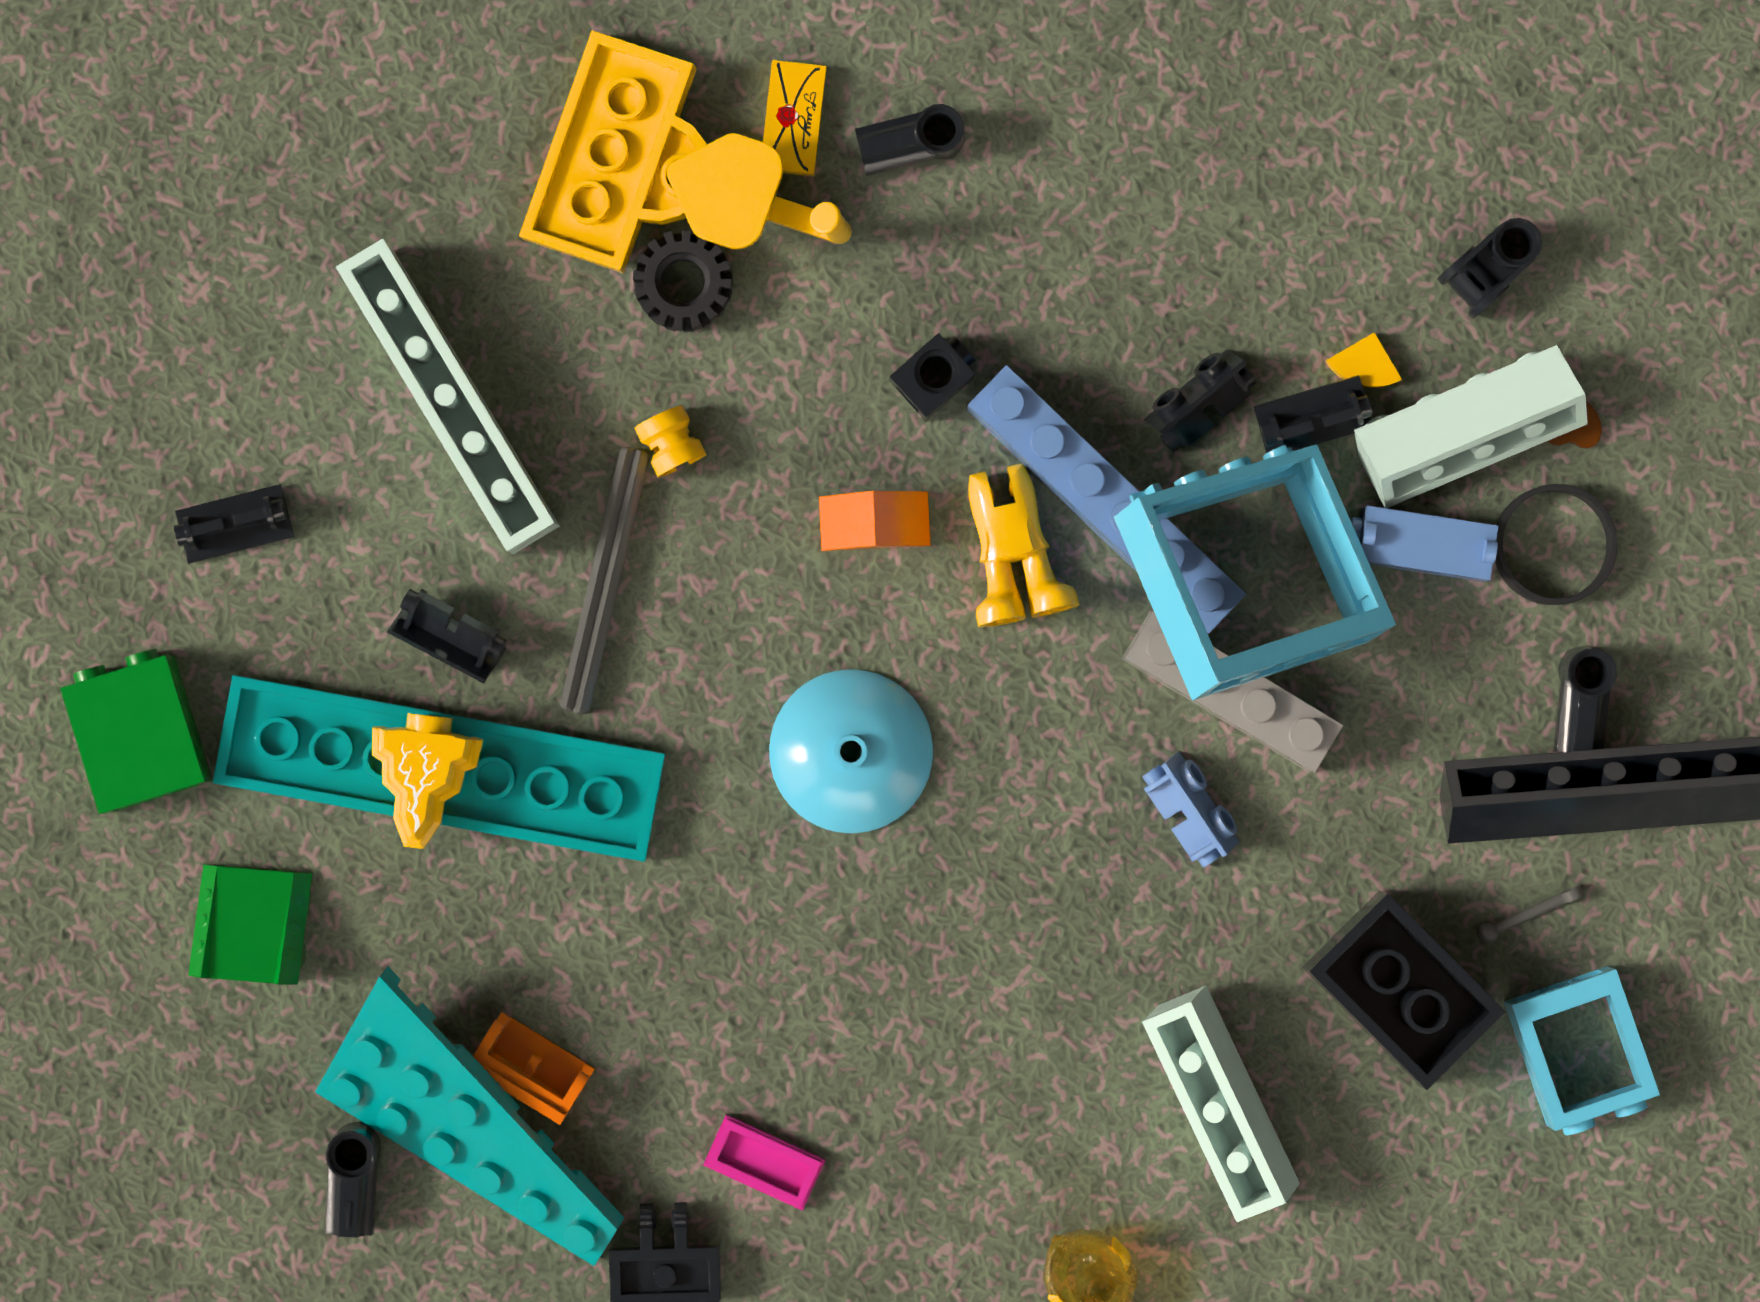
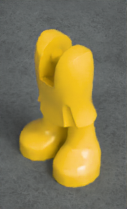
[968,463,1079,628]

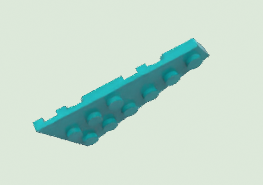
[315,966,624,1266]

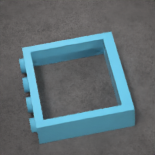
[1114,444,1396,701]

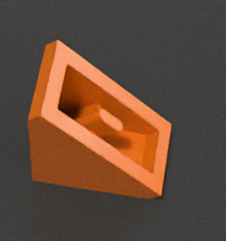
[819,491,930,551]

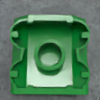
[188,864,312,985]

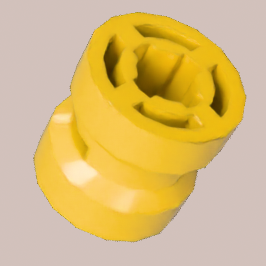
[634,405,707,478]

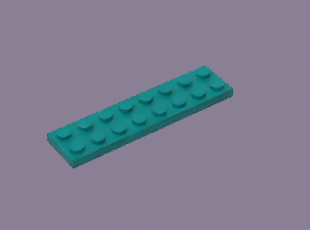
[213,675,666,862]

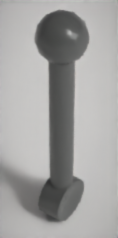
[1477,885,1585,944]

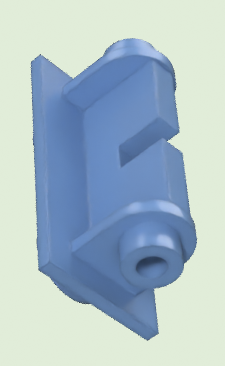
[1142,751,1239,867]

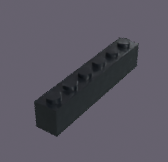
[1440,737,1760,844]

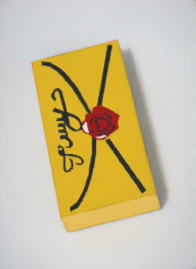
[763,60,827,176]

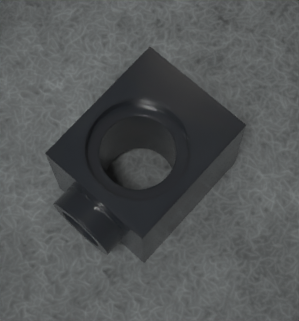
[889,333,976,422]

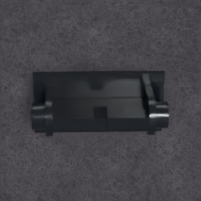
[1144,349,1257,453]
[1253,375,1373,453]
[174,484,295,564]
[387,589,507,684]

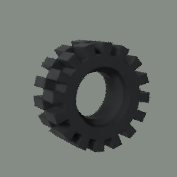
[633,230,733,333]

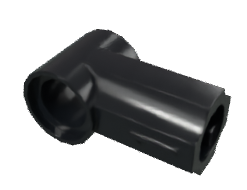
[855,104,965,176]
[1553,646,1617,752]
[325,1122,381,1238]

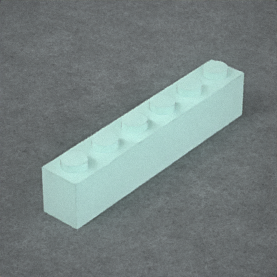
[336,239,560,554]

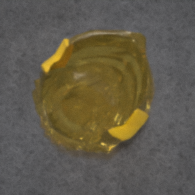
[1043,1229,1139,1302]

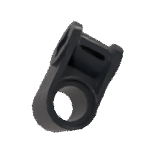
[1437,218,1542,319]

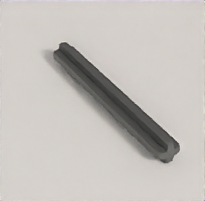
[560,447,649,714]

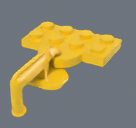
[519,30,852,274]

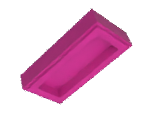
[703,1114,826,1211]

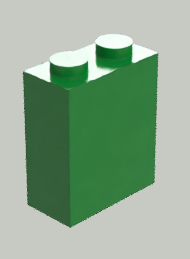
[60,648,213,815]

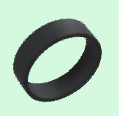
[1495,484,1618,605]

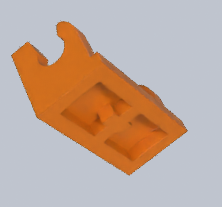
[473,1012,595,1125]

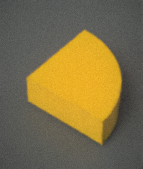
[1325,333,1402,388]

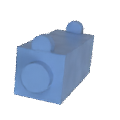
[1350,506,1498,582]

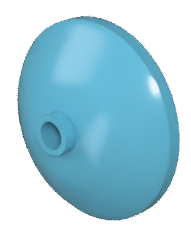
[769,670,933,833]

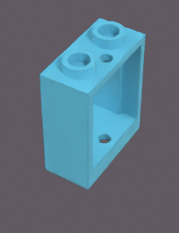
[1504,966,1660,1135]

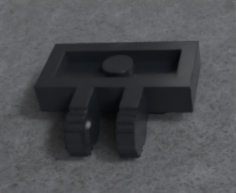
[609,1202,721,1302]

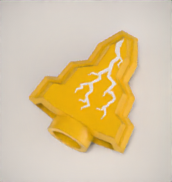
[372,713,483,849]

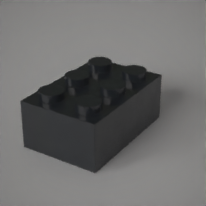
[1302,890,1506,1090]

